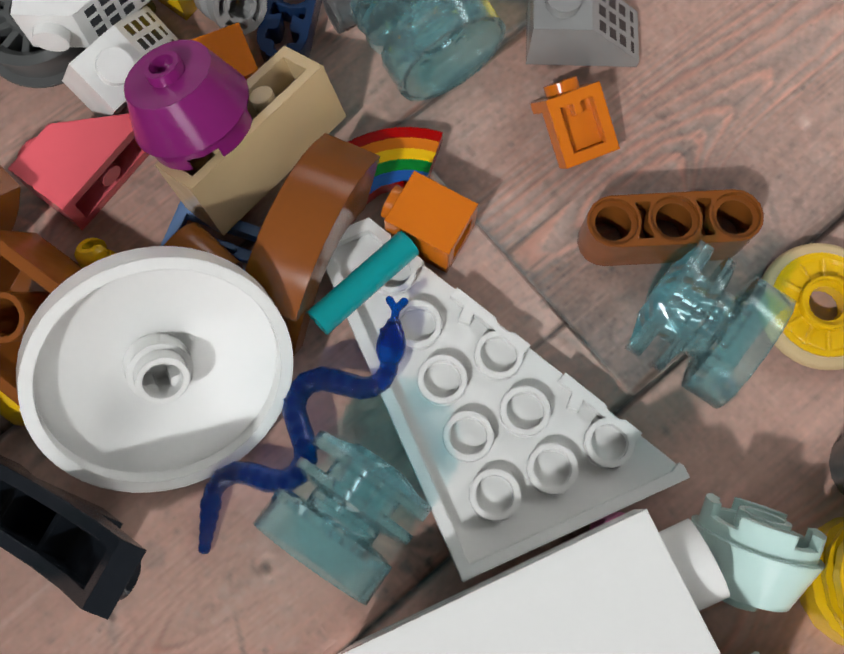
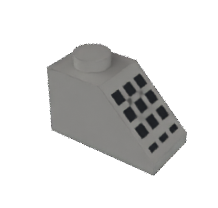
[526,0,639,67]

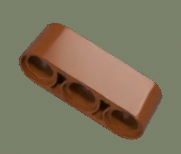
[577,189,764,266]

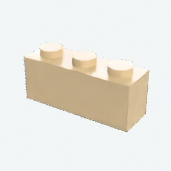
[155,46,347,236]

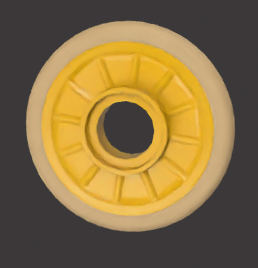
[757,243,844,370]

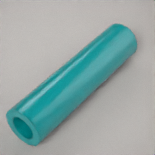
[307,231,419,335]

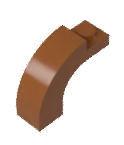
[245,133,380,357]

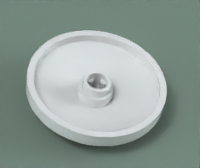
[16,246,293,493]

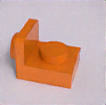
[530,75,620,169]

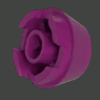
[124,40,252,170]

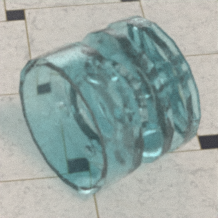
[350,0,506,101]
[625,239,796,409]
[253,430,432,605]

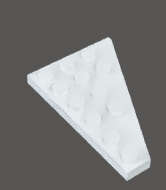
[326,217,690,582]

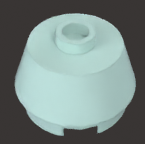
[691,493,827,612]

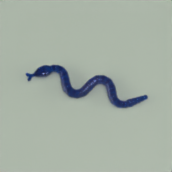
[198,296,409,554]

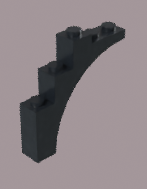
[0,455,147,620]

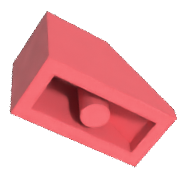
[8,113,149,231]

